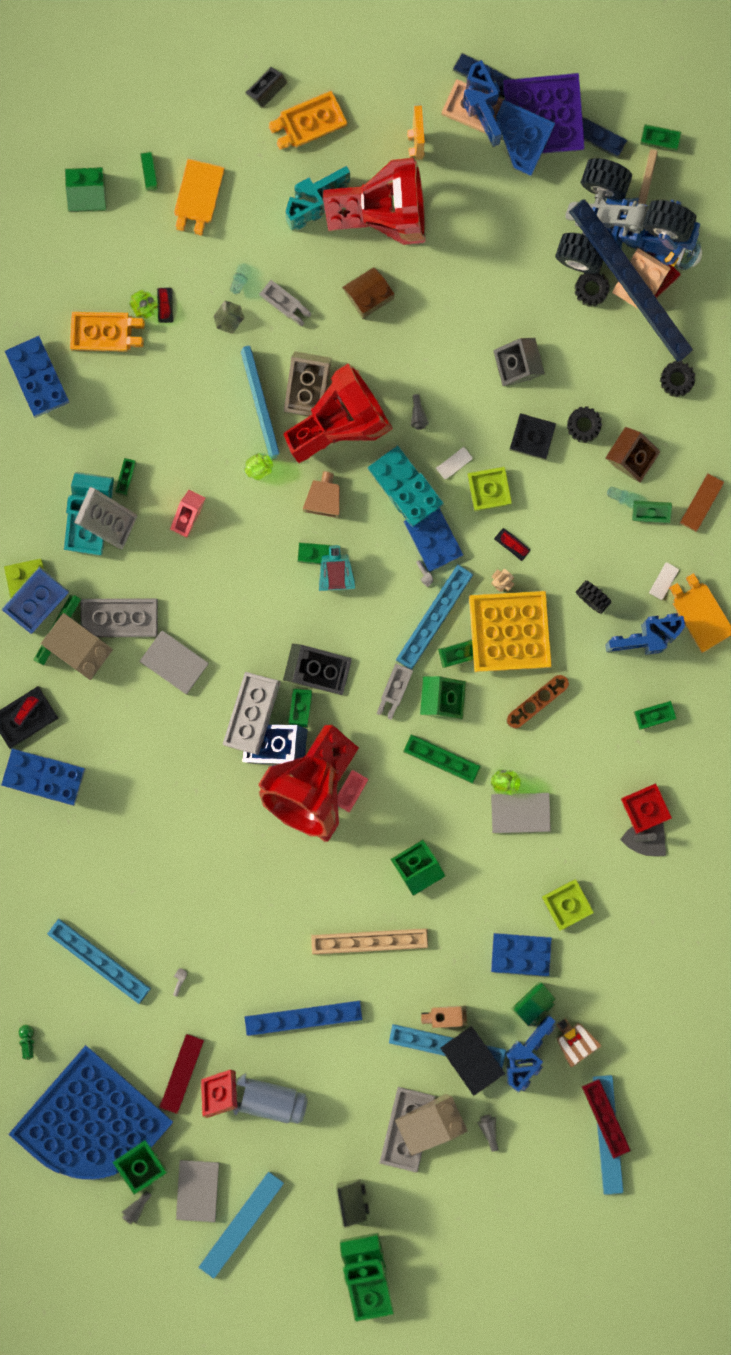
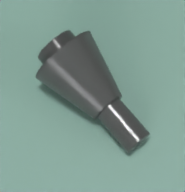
[411,394,429,430]
[477,1114,499,1152]
[121,1190,151,1225]

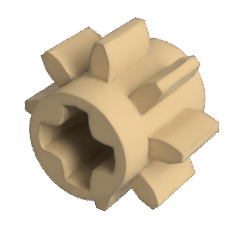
[491,569,514,592]

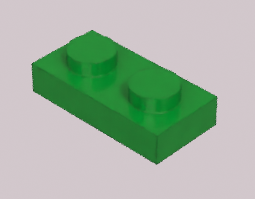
[640,124,681,152]
[632,501,672,523]
[297,542,332,564]
[438,639,474,668]
[289,689,312,728]
[634,701,676,730]

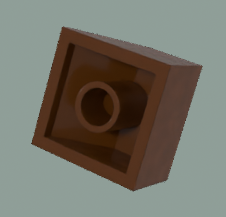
[342,267,395,319]
[605,427,661,483]

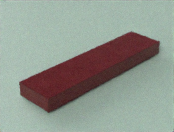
[159,1033,204,1114]
[581,1079,631,1159]

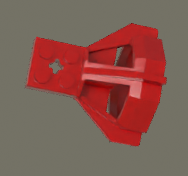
[323,158,426,245]
[283,363,393,464]
[258,725,359,842]

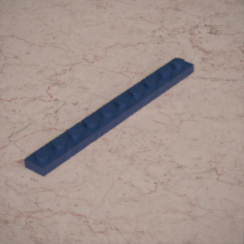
[453,53,627,158]
[569,199,693,362]

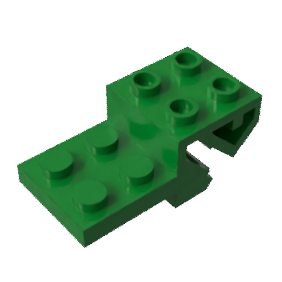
[340,1232,394,1322]

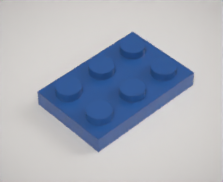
[404,508,463,573]
[2,566,69,634]
[491,933,552,976]

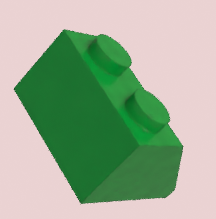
[65,167,106,212]
[420,676,466,719]
[390,840,446,896]
[511,982,556,1026]
[112,1140,168,1195]

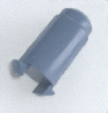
[233,1073,308,1124]

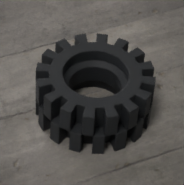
[575,272,610,307]
[660,361,696,397]
[567,406,602,443]
[575,580,612,614]

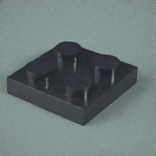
[509,413,556,461]

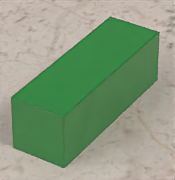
[140,152,158,191]
[115,458,136,497]

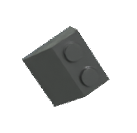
[493,338,545,386]

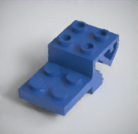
[463,60,503,147]
[4,336,70,418]
[605,613,685,655]
[1,749,85,806]
[506,1015,556,1092]

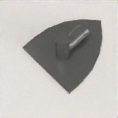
[620,823,666,856]

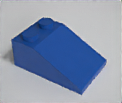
[243,725,308,765]

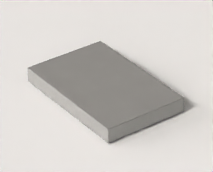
[140,631,209,695]
[491,793,550,833]
[176,1160,219,1222]

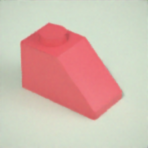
[170,490,206,537]

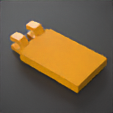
[269,90,348,150]
[408,105,425,160]
[174,159,225,236]
[70,312,145,352]
[669,573,731,653]

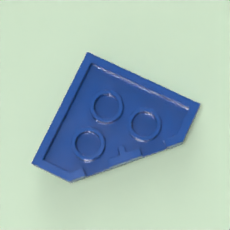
[496,100,555,176]

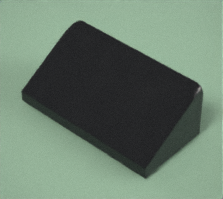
[245,67,287,108]

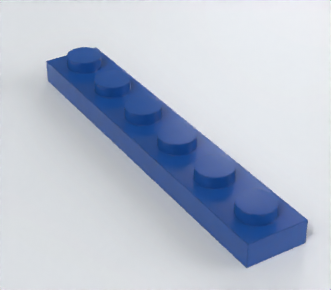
[244,1000,362,1036]

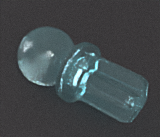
[230,263,251,294]
[607,486,640,508]

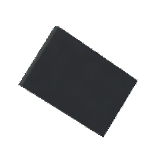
[0,686,59,749]
[440,1025,505,1096]

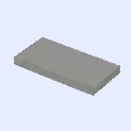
[74,487,137,549]
[81,598,158,638]
[222,672,281,755]
[379,1087,436,1173]

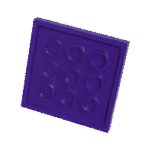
[503,73,585,157]

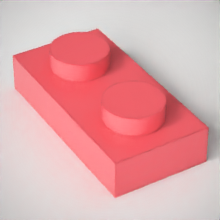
[337,770,369,813]

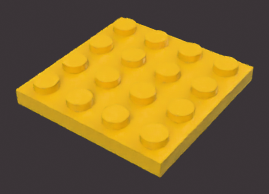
[469,591,551,672]

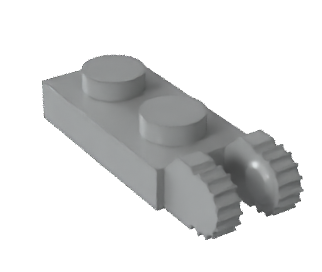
[259,280,311,327]
[376,663,413,720]

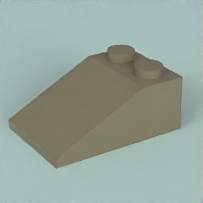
[284,351,332,416]
[40,613,113,680]
[395,1094,468,1156]

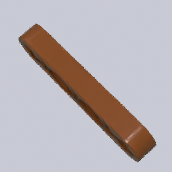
[507,675,569,729]

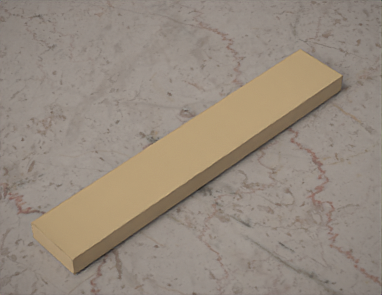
[311,928,428,954]

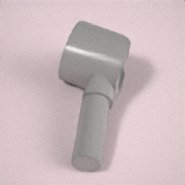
[416,560,433,587]
[173,968,187,997]

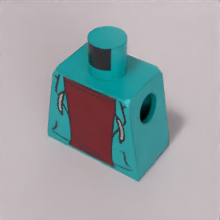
[319,545,355,591]

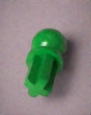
[18,1025,35,1060]

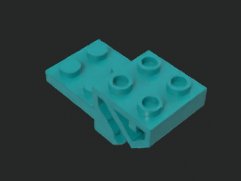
[285,166,350,231]
[367,445,444,527]
[64,472,114,555]

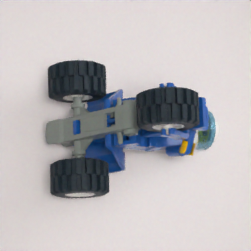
[555,158,702,273]

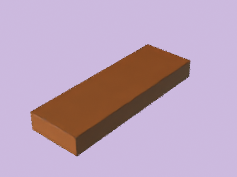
[680,473,724,532]

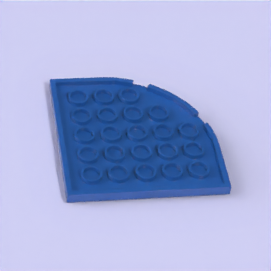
[8,1045,174,1179]

